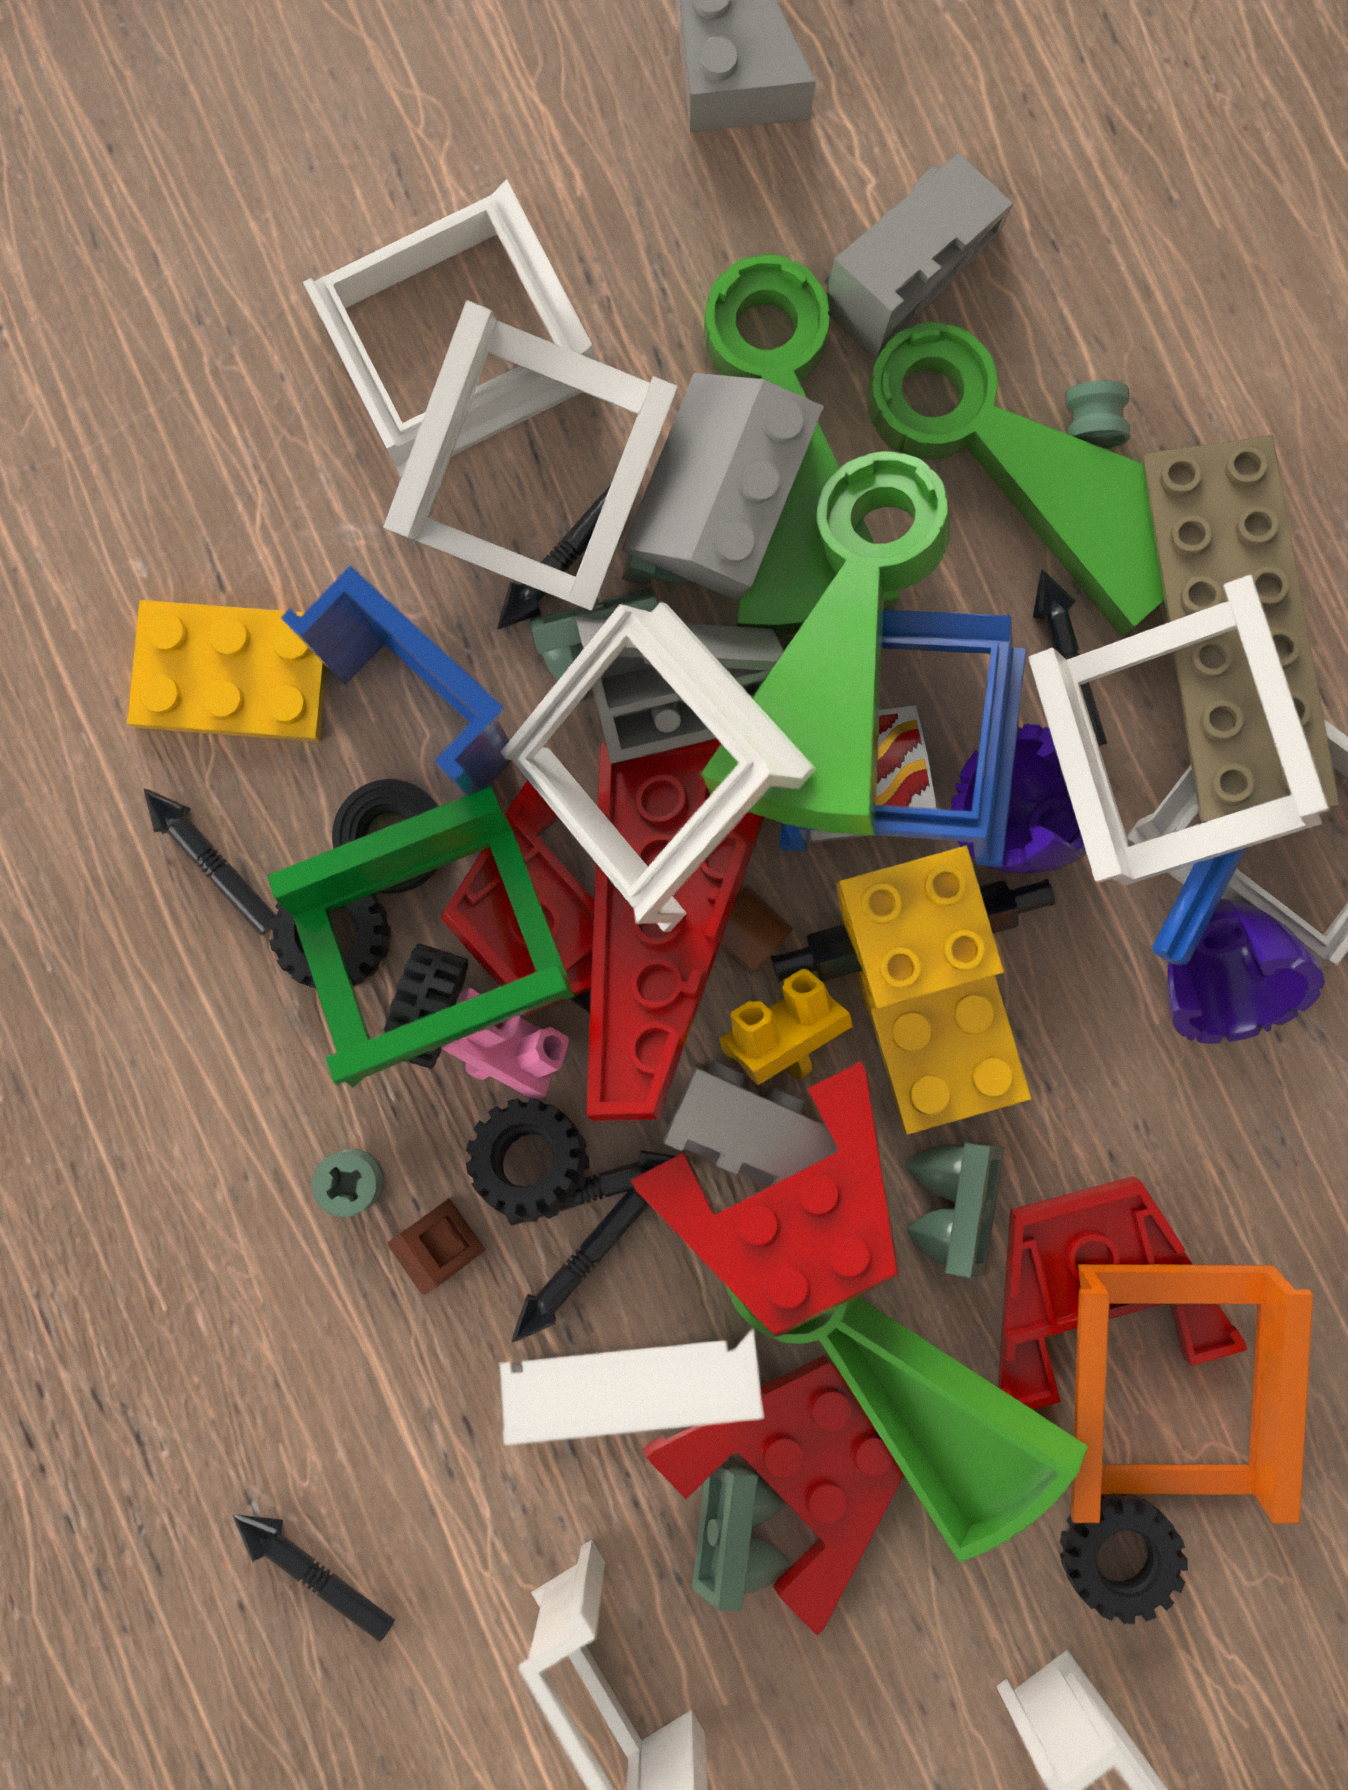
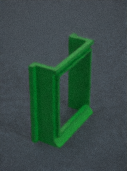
[267,786,575,1088]

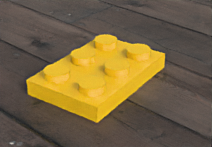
[127,600,327,742]

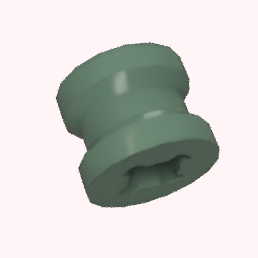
[1065,380,1130,449]
[312,1149,384,1217]

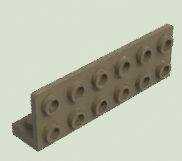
[1142,435,1339,823]

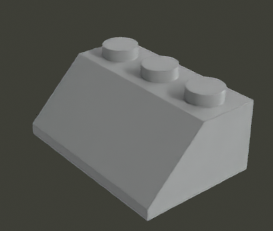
[621,373,824,601]

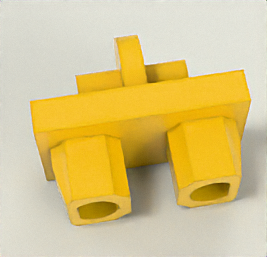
[719,969,853,1085]

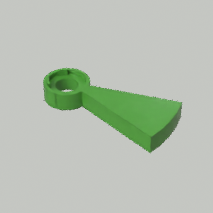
[704,254,900,636]
[867,321,1164,638]
[701,451,950,835]
[726,1286,1088,1563]

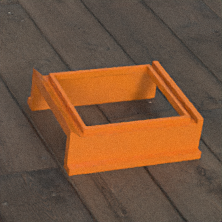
[1070,1264,1313,1524]

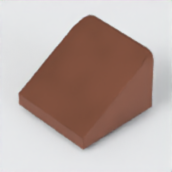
[388,1198,486,1295]

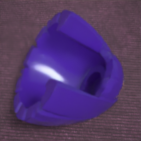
[951,724,1086,874]
[1167,899,1325,1044]

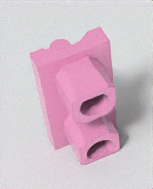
[441,988,569,1099]

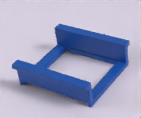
[281,566,512,796]
[779,609,1026,867]

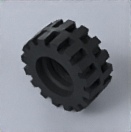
[269,894,391,989]
[384,943,469,1069]
[465,1098,589,1222]
[1060,1494,1188,1624]

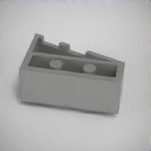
[674,0,816,132]
[825,153,1013,359]
[575,617,784,764]
[664,1060,838,1187]

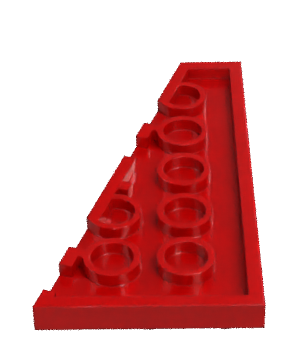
[586,738,765,1121]

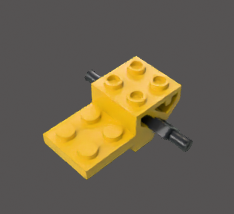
[771,845,1055,1135]

